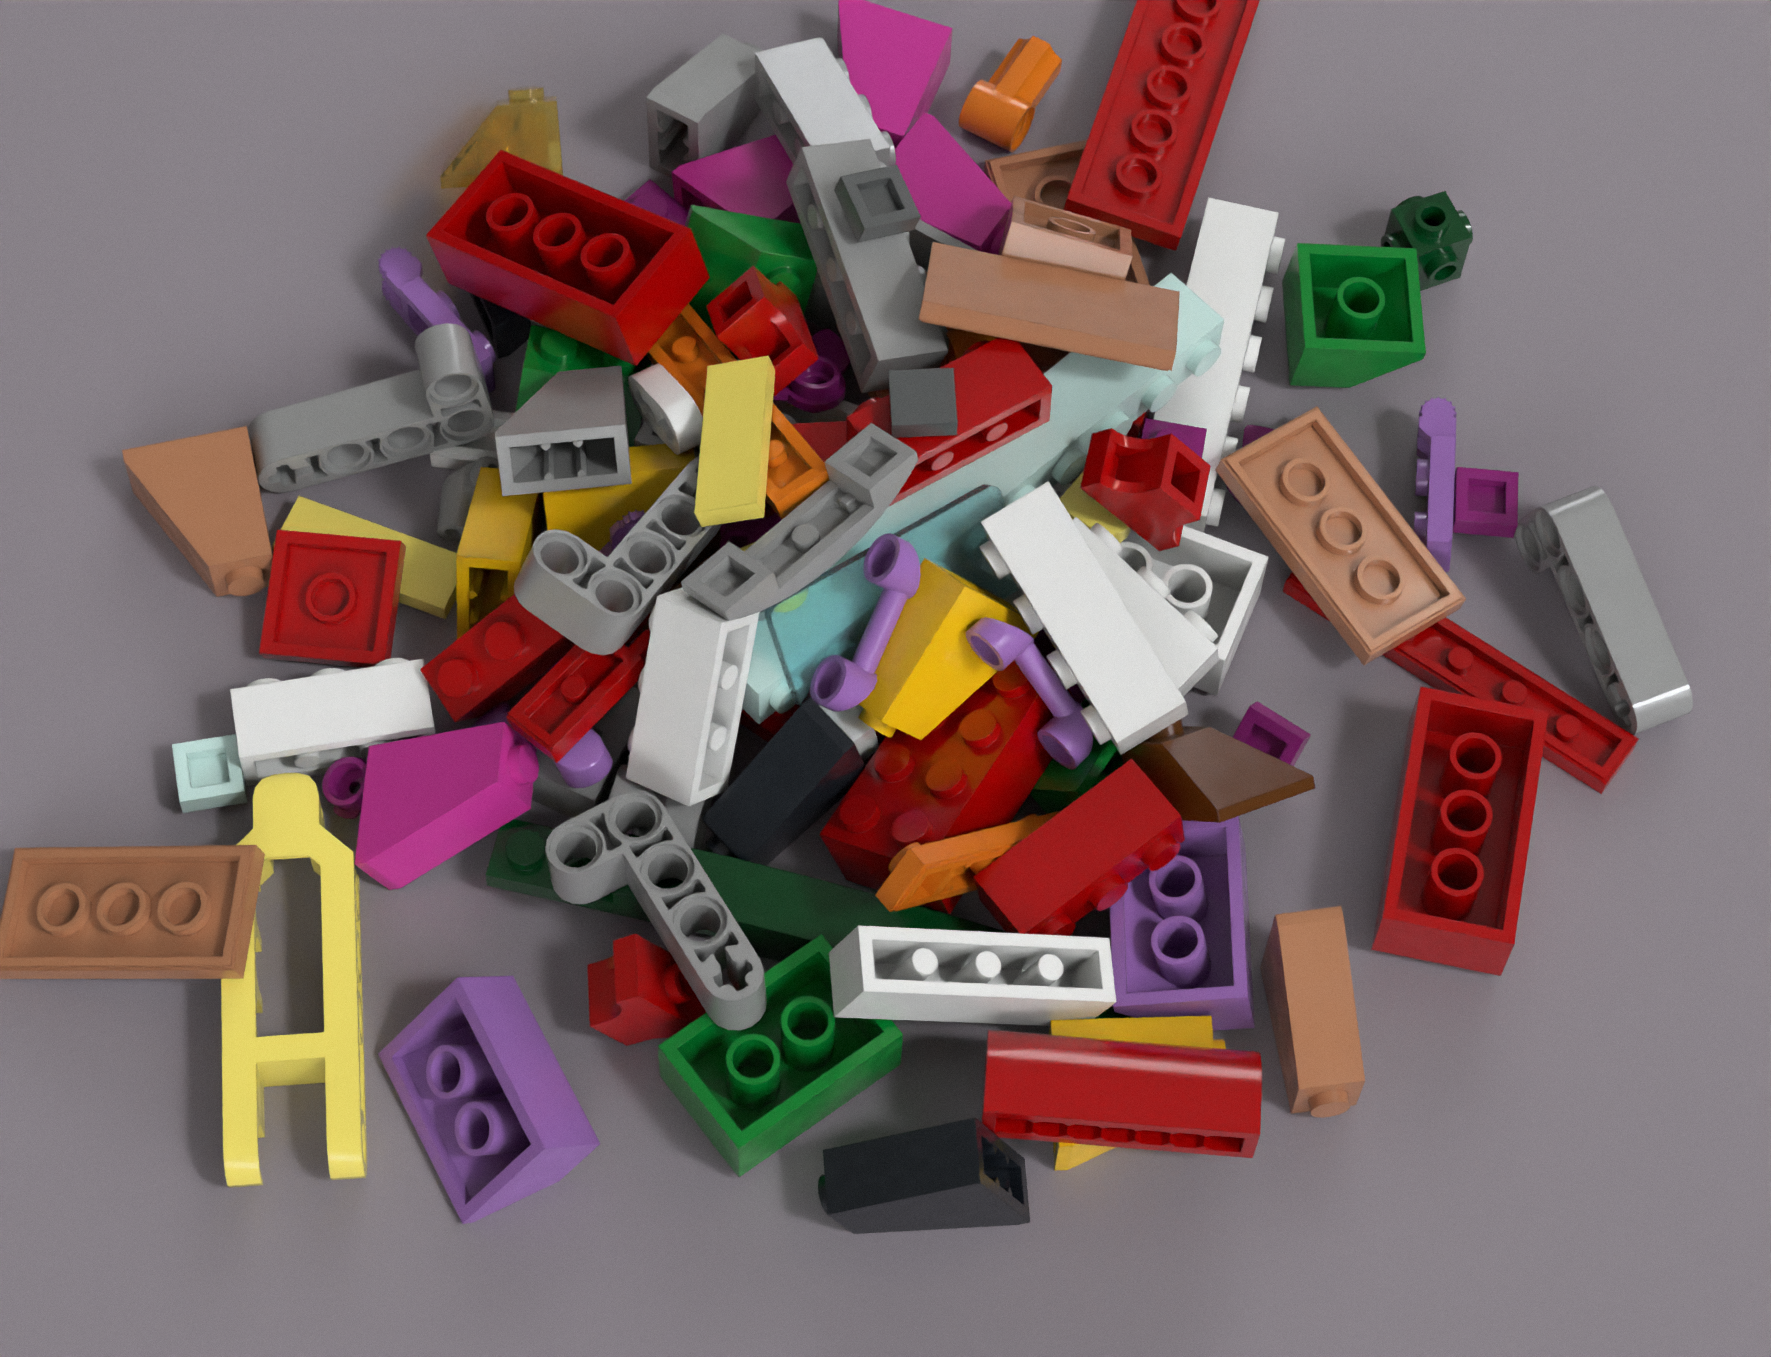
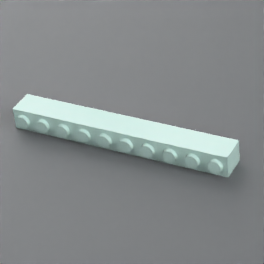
[742,273,1224,724]

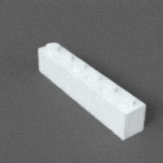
[1153,197,1285,533]

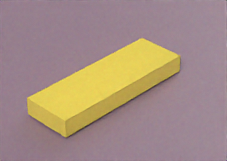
[694,356,775,527]
[272,496,457,619]

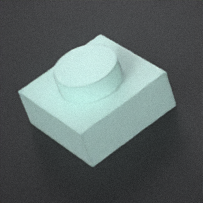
[172,734,248,813]

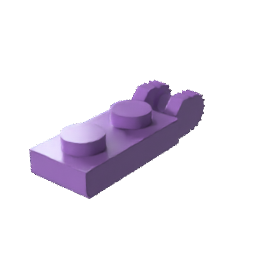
[378,246,496,394]
[1414,396,1457,572]

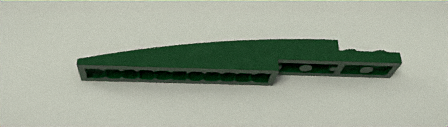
[485,819,1133,1019]

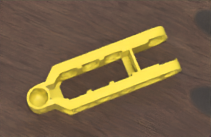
[221,773,367,1188]

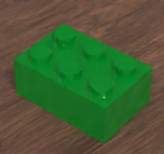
[658,934,903,1177]

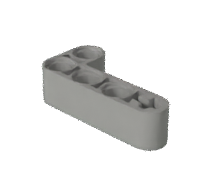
[248,323,494,493]
[514,457,722,655]
[1515,486,1693,735]
[545,790,766,1031]

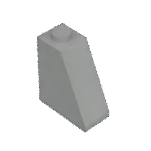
[646,34,763,178]
[495,366,632,496]

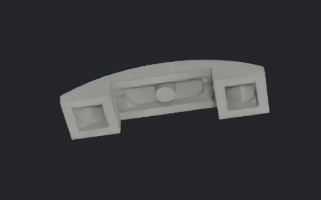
[681,423,918,621]

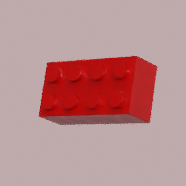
[426,150,710,366]
[819,660,1073,915]
[1371,686,1549,976]

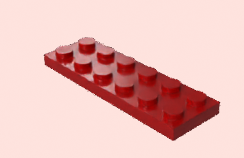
[1063,0,1260,251]

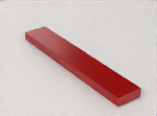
[1283,572,1639,794]

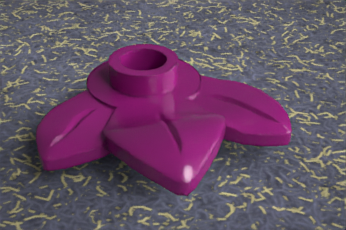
[773,328,851,413]

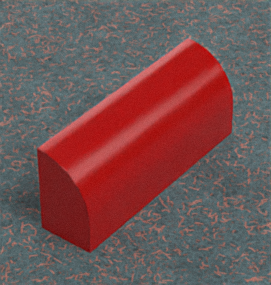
[981,1030,1262,1158]

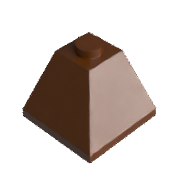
[1121,718,1315,823]

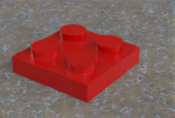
[259,529,406,668]

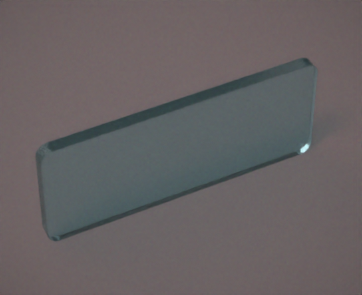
[765,484,1019,706]

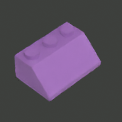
[1110,816,1255,1031]
[378,976,600,1224]

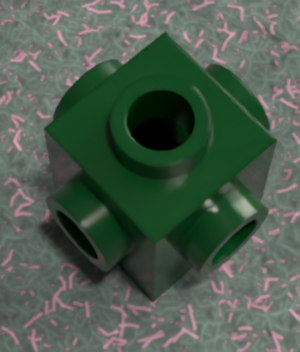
[1381,191,1473,291]

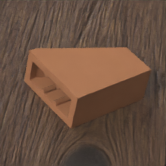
[122,426,273,597]
[1260,906,1365,1118]

